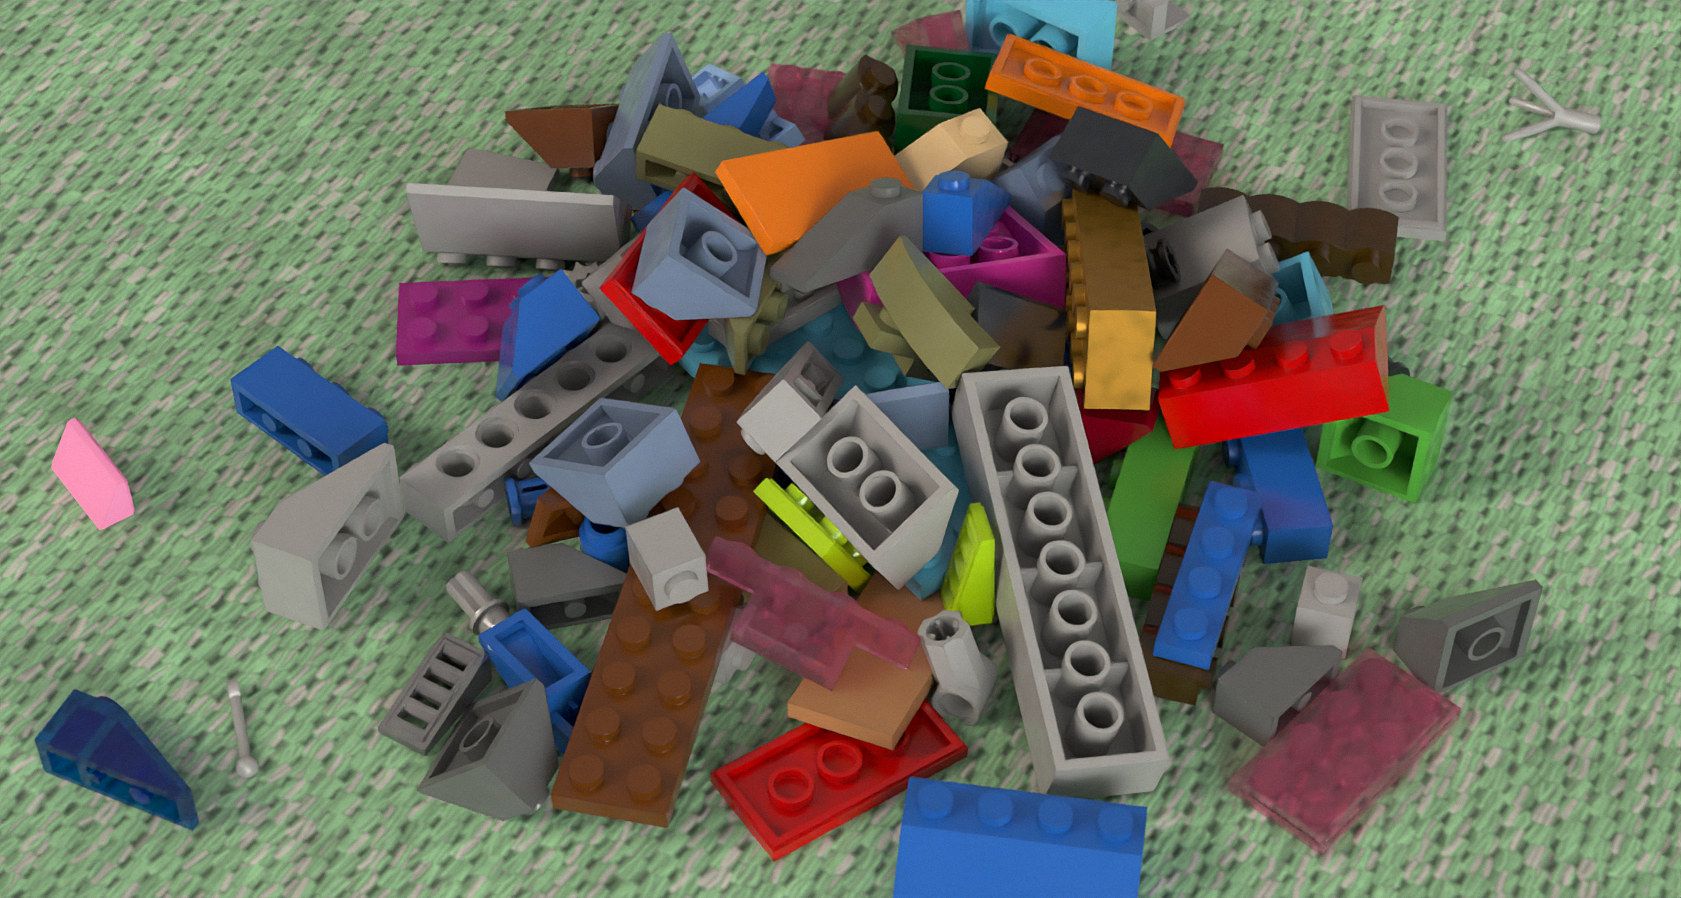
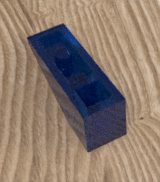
[34,689,199,831]

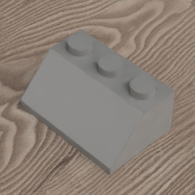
[776,385,959,590]

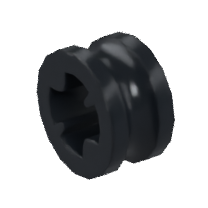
[1145,238,1181,290]

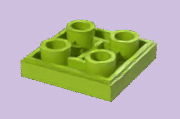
[753,478,872,595]

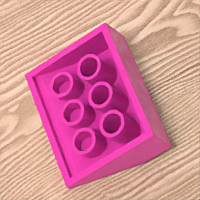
[835,206,1066,331]

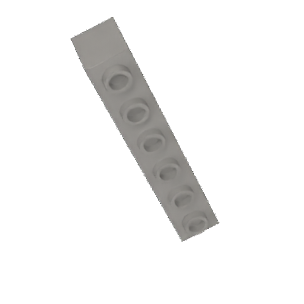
[399,322,675,543]

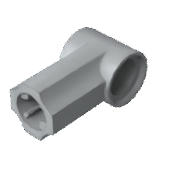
[917,610,999,726]

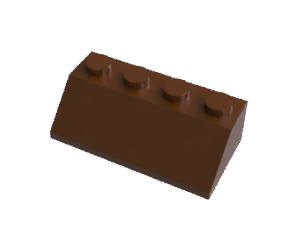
[1152,249,1281,372]

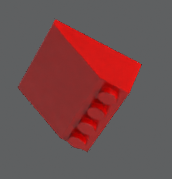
[1158,305,1390,449]

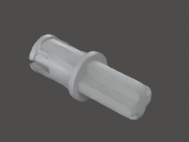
[446,570,511,635]

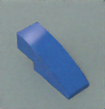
[478,608,591,755]

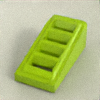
[940,502,995,626]

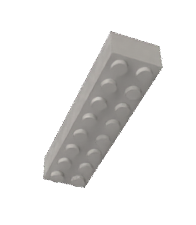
[950,366,1170,799]

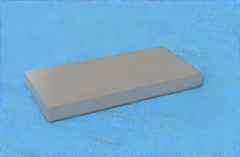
[1347,95,1447,241]

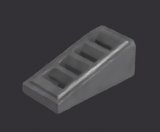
[378,632,492,757]

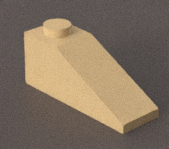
[894,108,1008,193]

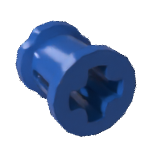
[504,477,551,526]

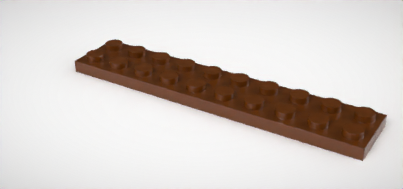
[551,363,785,828]

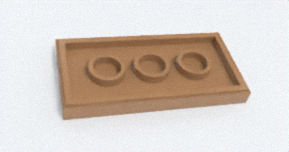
[787,570,945,750]

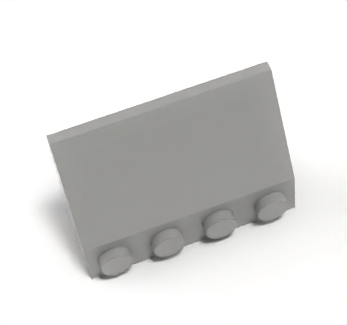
[406,183,632,270]

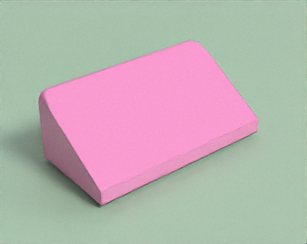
[51,418,135,530]

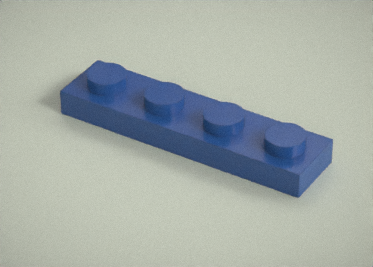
[1153,481,1263,670]

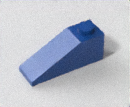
[922,171,1011,256]

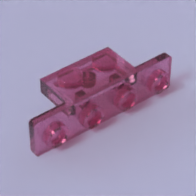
[706,536,921,691]

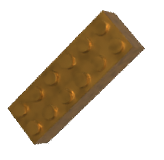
[1060,189,1156,410]

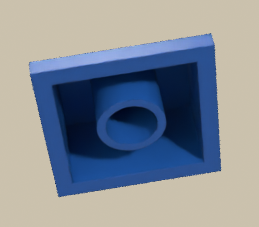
[495,269,601,402]

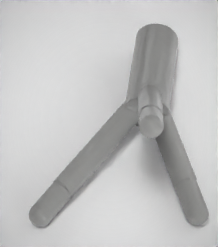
[1501,68,1601,142]

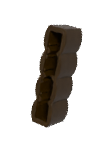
[823,54,898,153]
[1197,187,1399,284]
[1139,503,1250,706]

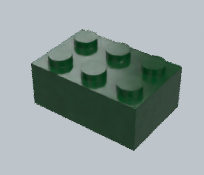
[894,44,998,156]

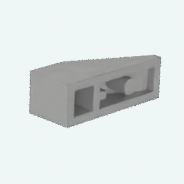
[737,341,845,462]

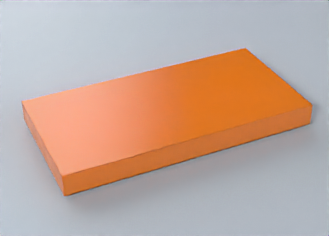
[985,34,1186,148]
[715,131,916,256]

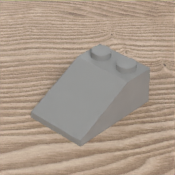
[251,443,404,631]

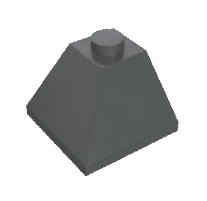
[1393,580,1543,697]
[417,678,559,821]

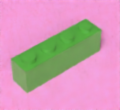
[1102,407,1201,601]

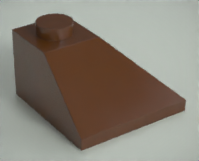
[505,103,620,177]

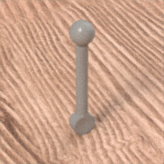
[226,679,259,778]

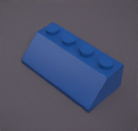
[893,777,1148,898]

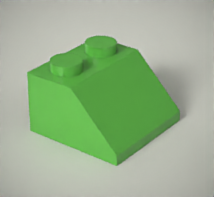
[1315,374,1453,503]

